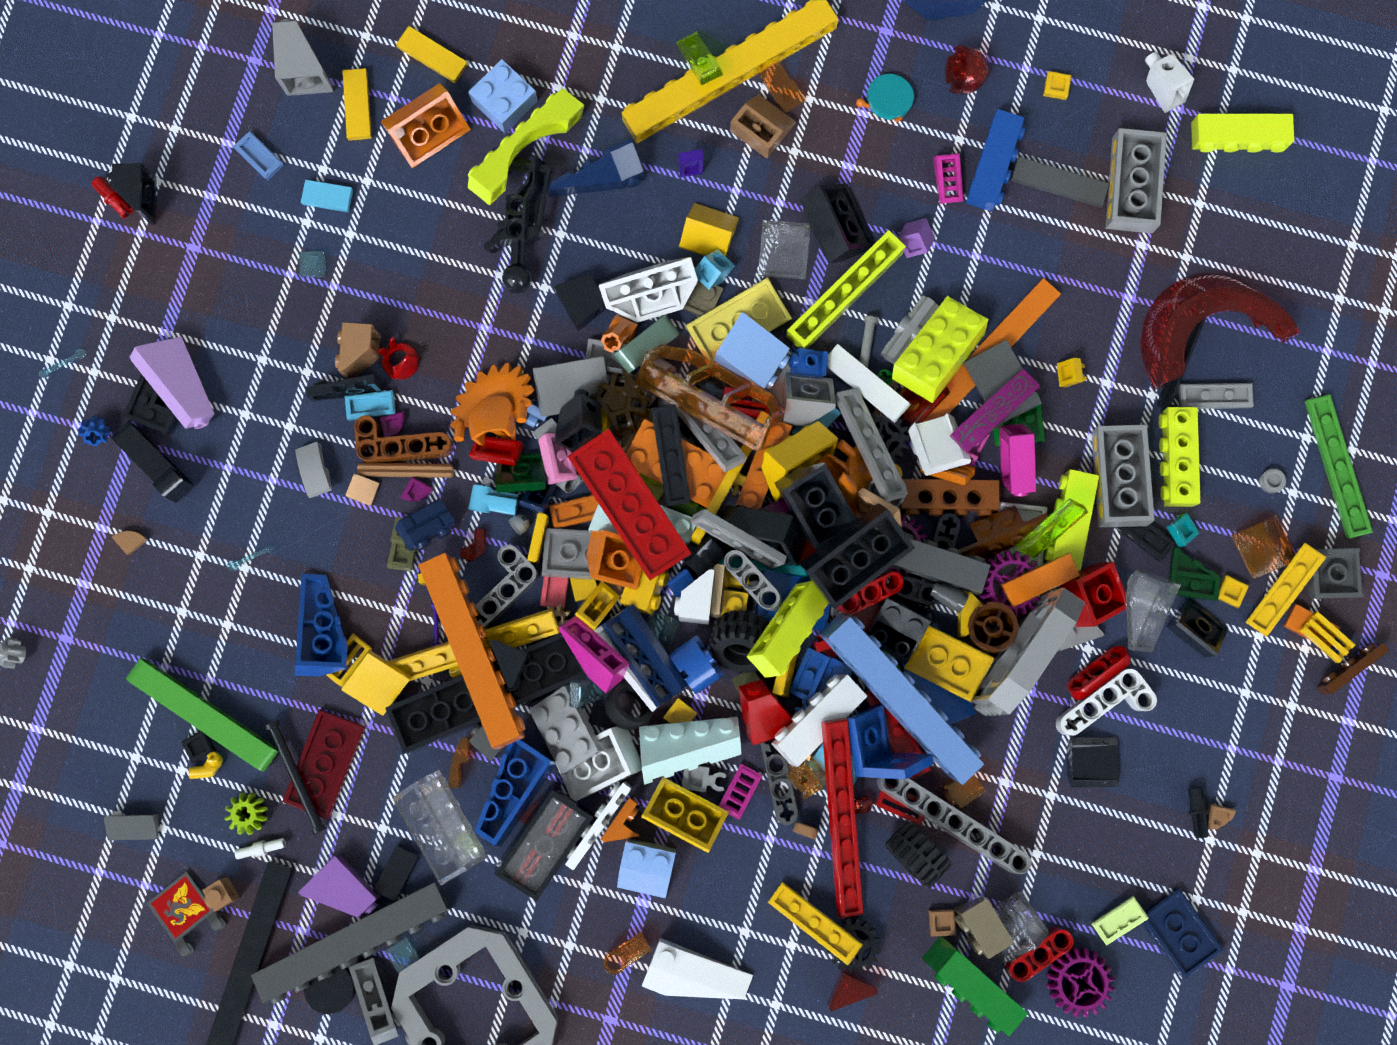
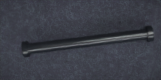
[265,720,327,835]

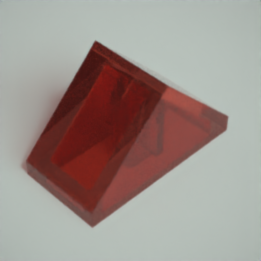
[827,970,878,1012]

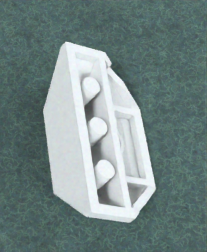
[599,257,698,322]

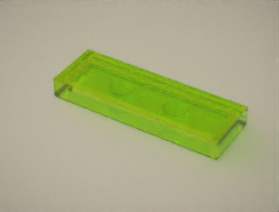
[676,32,723,85]
[1016,498,1088,558]

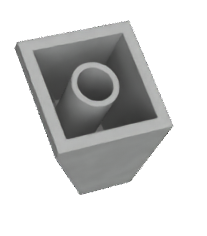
[272,19,334,96]

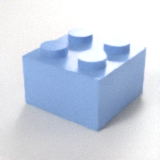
[469,59,538,134]

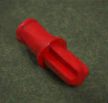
[91,176,134,219]

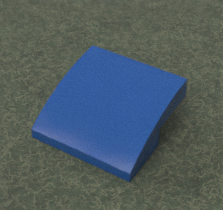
[789,647,854,702]

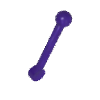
[431,601,441,647]

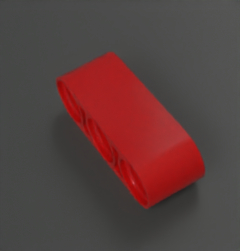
[836,569,904,615]
[1005,927,1073,982]

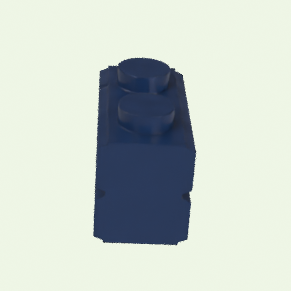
[395,499,455,551]

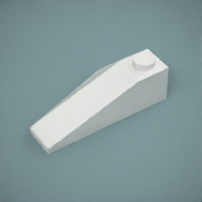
[642,938,753,999]

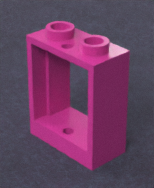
[999,424,1036,497]

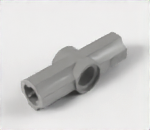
[881,295,939,364]

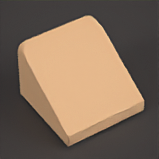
[346,474,380,506]

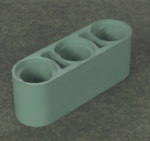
[614,314,680,373]

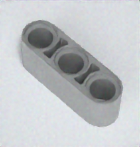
[724,550,782,611]

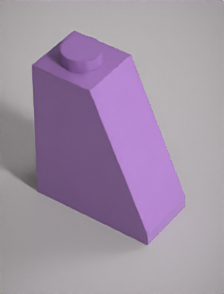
[298,854,381,917]

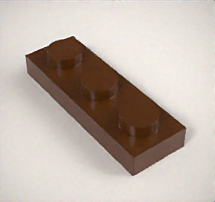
[1317,642,1390,695]

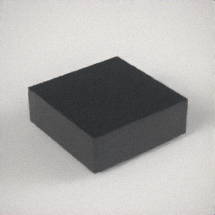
[181,731,216,764]

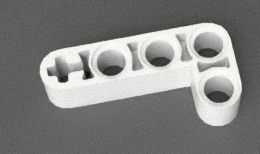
[1056,669,1157,735]

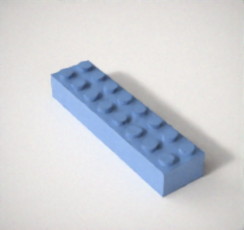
[818,614,984,785]

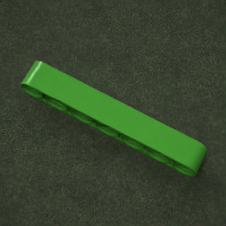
[126,657,279,772]

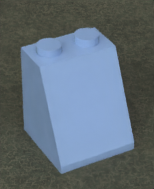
[714,312,790,393]
[617,838,676,898]

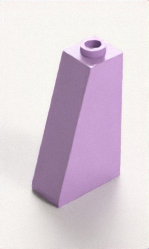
[130,337,214,429]

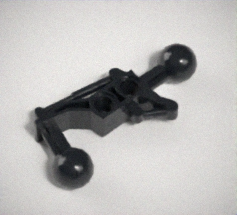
[484,147,553,293]

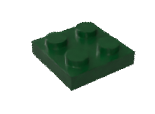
[496,452,546,493]

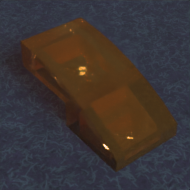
[758,61,805,113]
[448,737,471,789]

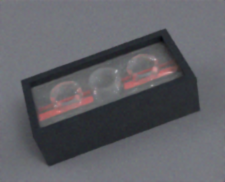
[495,784,593,901]

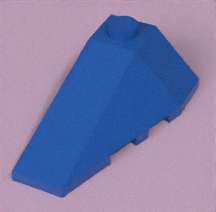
[294,574,347,677]

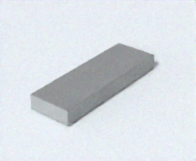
[1178,383,1254,409]

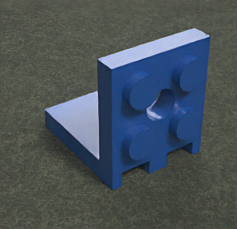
[847,705,934,779]

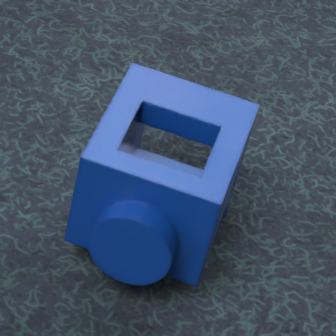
[788,348,828,377]

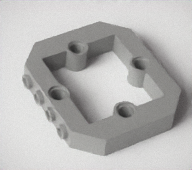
[972,587,1085,716]
[391,924,559,1045]

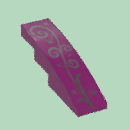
[950,369,1040,453]

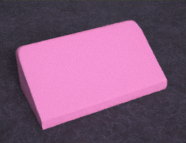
[538,433,577,484]

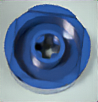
[669,635,724,694]

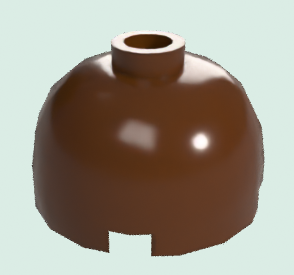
[968,602,1019,653]

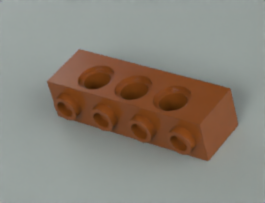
[899,479,999,517]

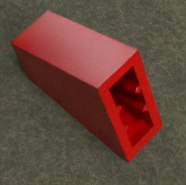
[739,679,793,745]

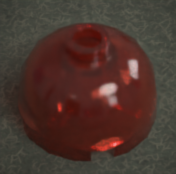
[945,45,989,95]

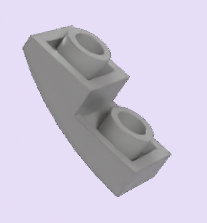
[295,442,332,498]

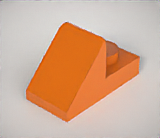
[600,797,640,842]

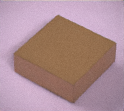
[928,909,956,937]

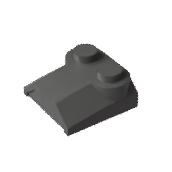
[1306,548,1364,599]

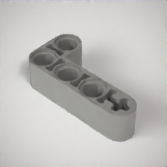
[475,545,539,630]

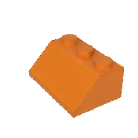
[381,83,471,168]

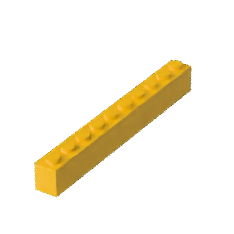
[621,0,838,144]

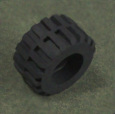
[709,610,770,673]
[885,821,952,888]

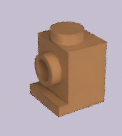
[202,877,240,912]

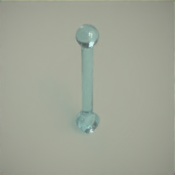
[39,349,86,378]
[227,544,275,571]

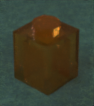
[944,774,986,808]

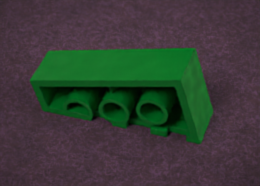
[921,936,1028,1037]

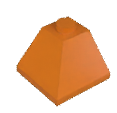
[586,530,642,590]

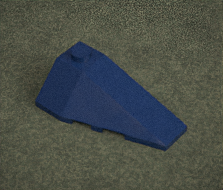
[547,138,644,197]

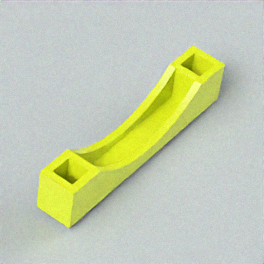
[468,88,584,205]

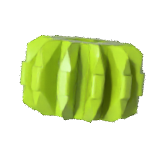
[224,792,268,835]

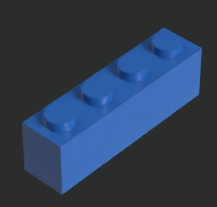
[965,109,1026,212]

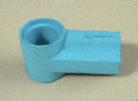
[468,485,519,516]

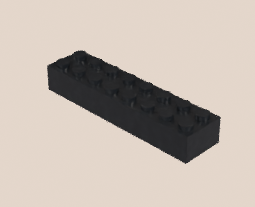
[385,633,587,754]

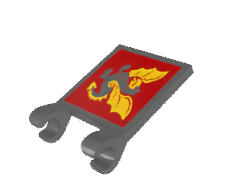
[147,871,227,956]

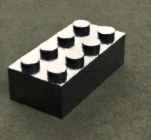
[799,503,915,609]

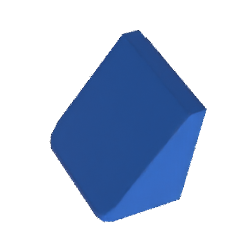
[667,569,694,597]

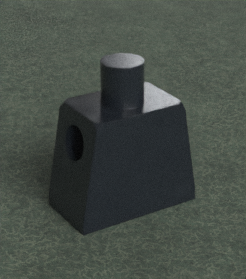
[554,274,610,331]
[554,389,602,452]

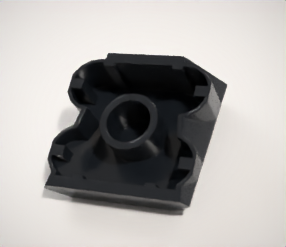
[1067,737,1119,788]

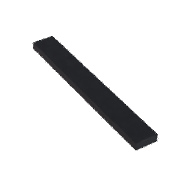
[206,860,293,1045]

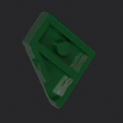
[1167,547,1221,601]

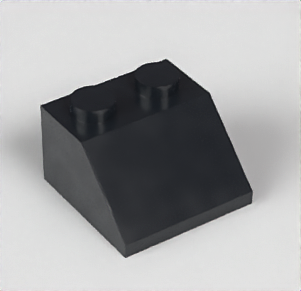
[108,163,157,225]

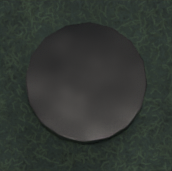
[303,966,355,1015]

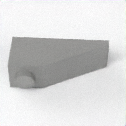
[349,958,398,1045]

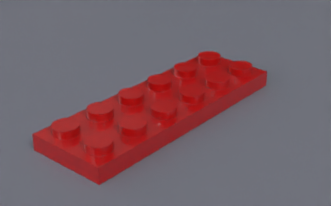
[567,429,692,581]

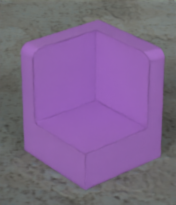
[898,218,935,258]

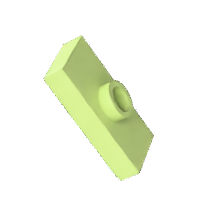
[1092,896,1149,946]

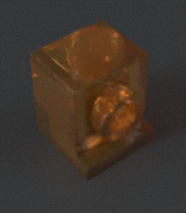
[787,755,826,799]

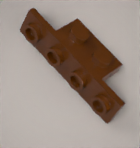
[959,505,1052,559]

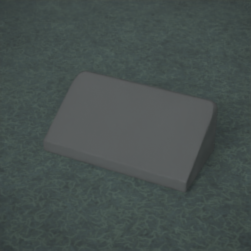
[104,814,159,840]

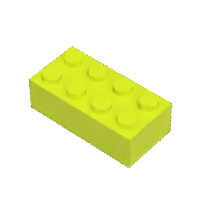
[892,296,989,403]

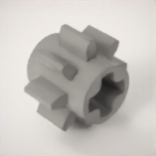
[0,637,26,669]

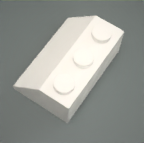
[674,569,714,625]

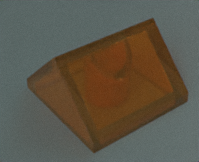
[1231,515,1296,579]

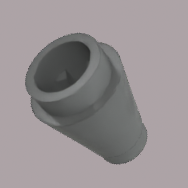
[930,582,969,613]

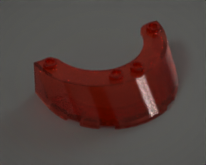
[1140,274,1300,391]

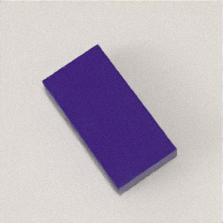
[678,149,703,178]

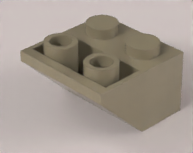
[954,896,1014,959]

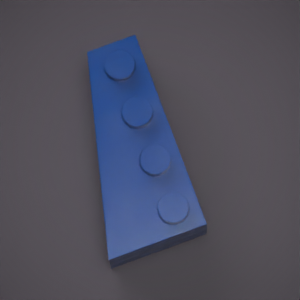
[475,739,556,846]

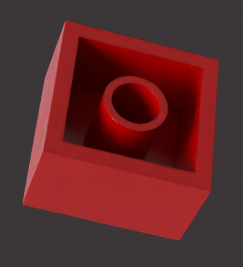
[1060,561,1131,627]

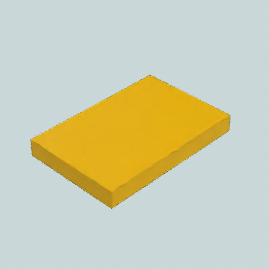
[904,625,994,702]

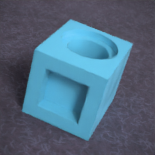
[695,250,735,290]

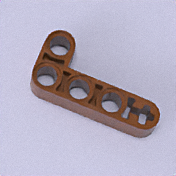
[354,415,454,463]

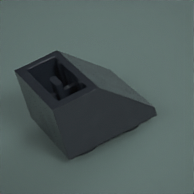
[867,594,932,663]

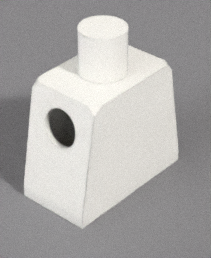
[1145,52,1194,113]

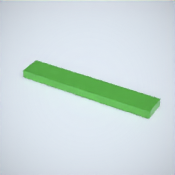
[1304,394,1373,539]

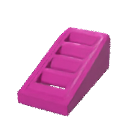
[933,153,964,204]
[718,764,763,820]

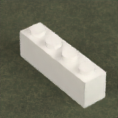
[771,674,867,767]

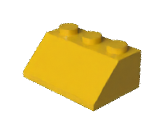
[761,421,838,502]
[641,777,729,853]

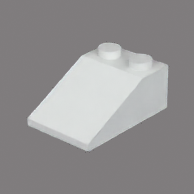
[556,726,642,801]

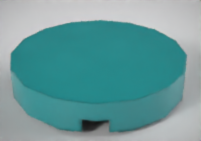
[866,74,914,120]

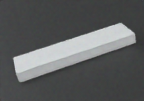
[827,344,910,423]

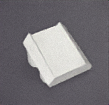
[908,413,971,476]

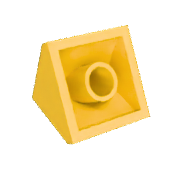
[679,203,739,256]

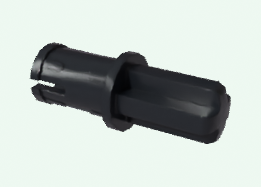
[1187,788,1209,839]

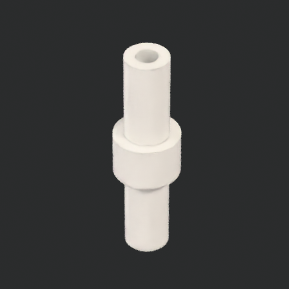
[235,838,286,859]

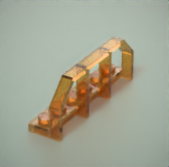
[636,344,785,452]

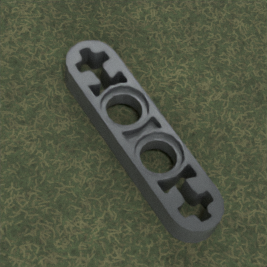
[760,742,798,825]

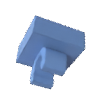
[526,399,552,428]

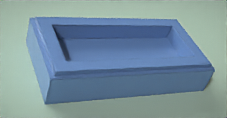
[233,131,284,181]

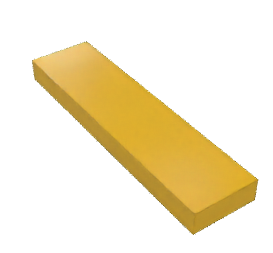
[1246,543,1327,637]
[768,882,863,965]

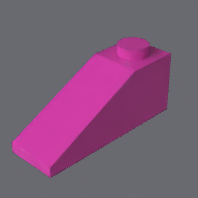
[559,616,630,693]

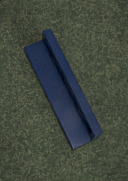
[601,604,689,707]

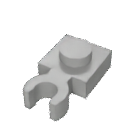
[682,766,726,792]

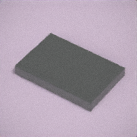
[963,340,1042,427]

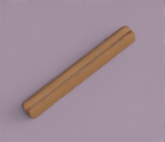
[357,463,454,478]

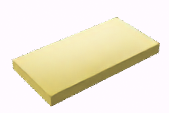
[685,278,792,368]

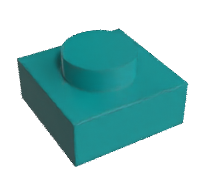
[1167,513,1200,547]

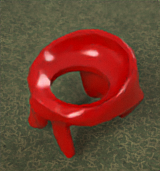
[377,337,419,380]

